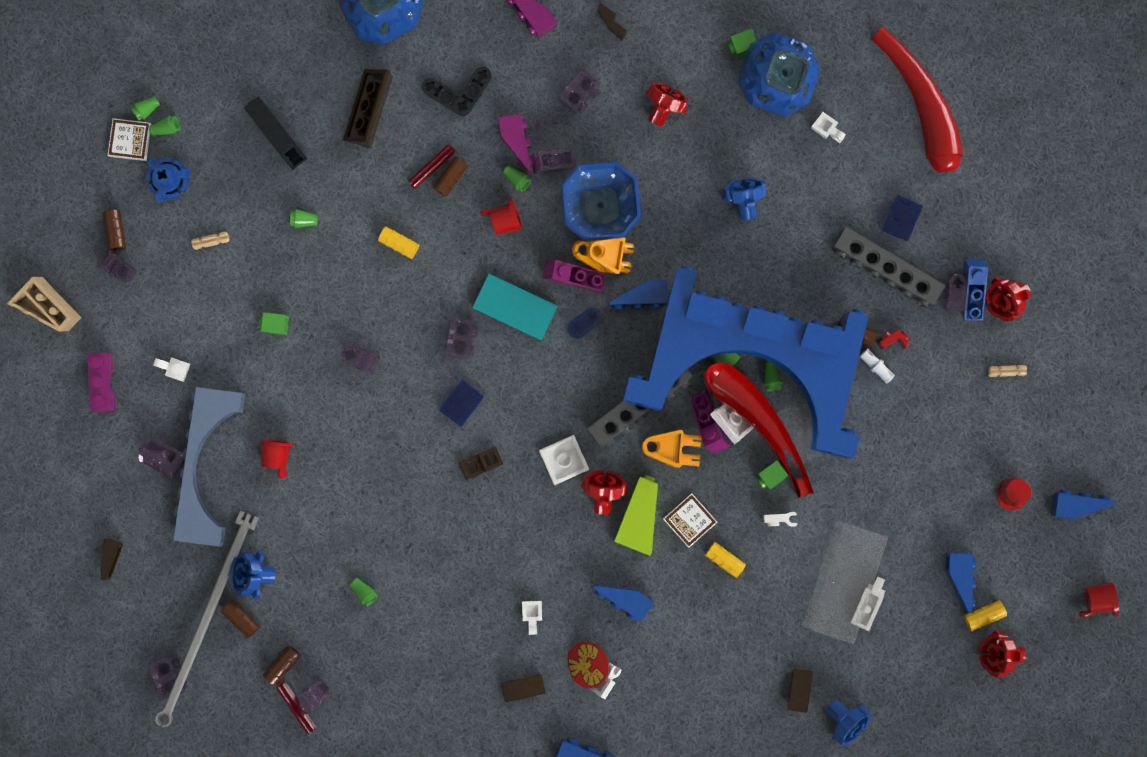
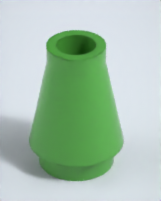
[130,96,160,121]
[150,116,180,136]
[503,165,531,192]
[290,209,318,228]
[764,362,783,391]
[350,578,378,606]

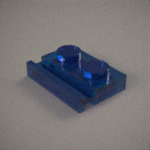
[882,195,923,241]
[439,380,484,427]

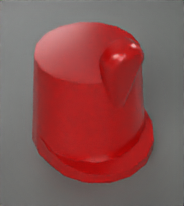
[481,198,522,235]
[261,440,294,479]
[997,477,1031,510]
[1079,583,1119,617]

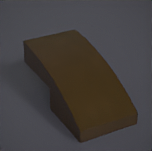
[598,3,627,41]
[459,447,503,480]
[787,668,813,713]
[501,674,546,702]

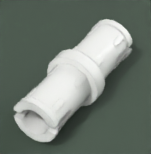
[859,348,895,384]

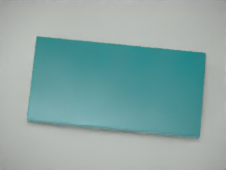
[472,274,558,341]

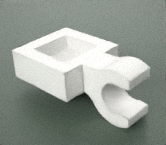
[811,112,845,143]
[153,357,190,382]
[762,512,797,527]
[522,601,542,635]
[589,663,621,699]

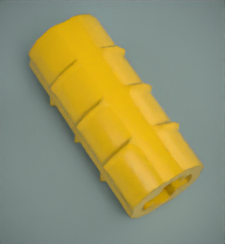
[378,227,420,259]
[705,542,746,578]
[964,600,1007,631]

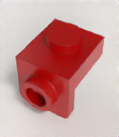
[877,330,910,350]

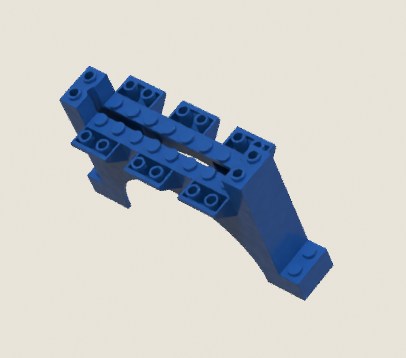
[623,266,869,459]

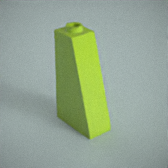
[614,475,658,556]

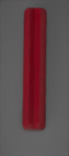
[409,144,455,189]
[277,682,316,734]

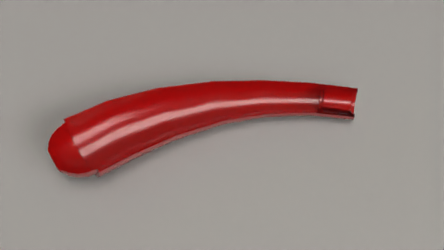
[871,26,963,173]
[704,363,814,498]

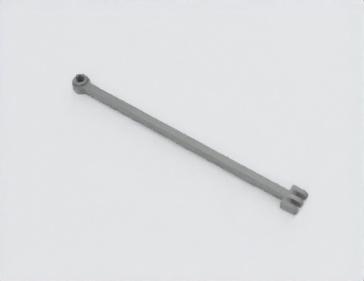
[155,511,259,727]

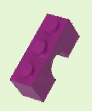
[87,353,116,413]

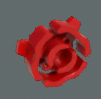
[645,82,689,127]
[985,277,1031,322]
[581,470,627,515]
[979,631,1026,678]

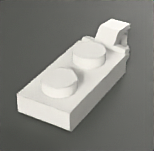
[851,576,885,631]

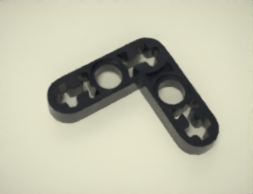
[422,66,492,116]

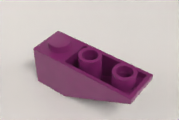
[507,0,557,39]
[498,114,534,173]
[542,260,606,292]
[689,390,731,454]

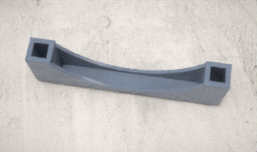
[172,387,245,547]

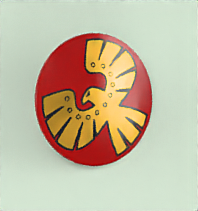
[567,642,609,688]

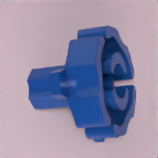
[146,157,192,202]
[721,178,767,220]
[230,551,276,599]
[825,700,871,746]

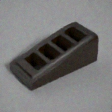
[100,538,123,580]

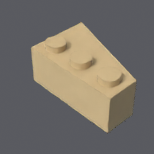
[7,277,82,331]

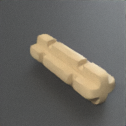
[191,232,229,250]
[988,365,1027,377]

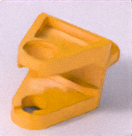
[572,238,634,274]
[642,430,701,468]

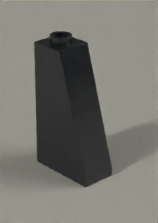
[244,96,307,170]

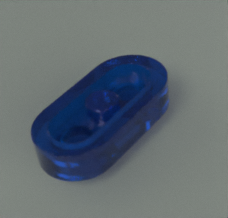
[568,308,602,339]

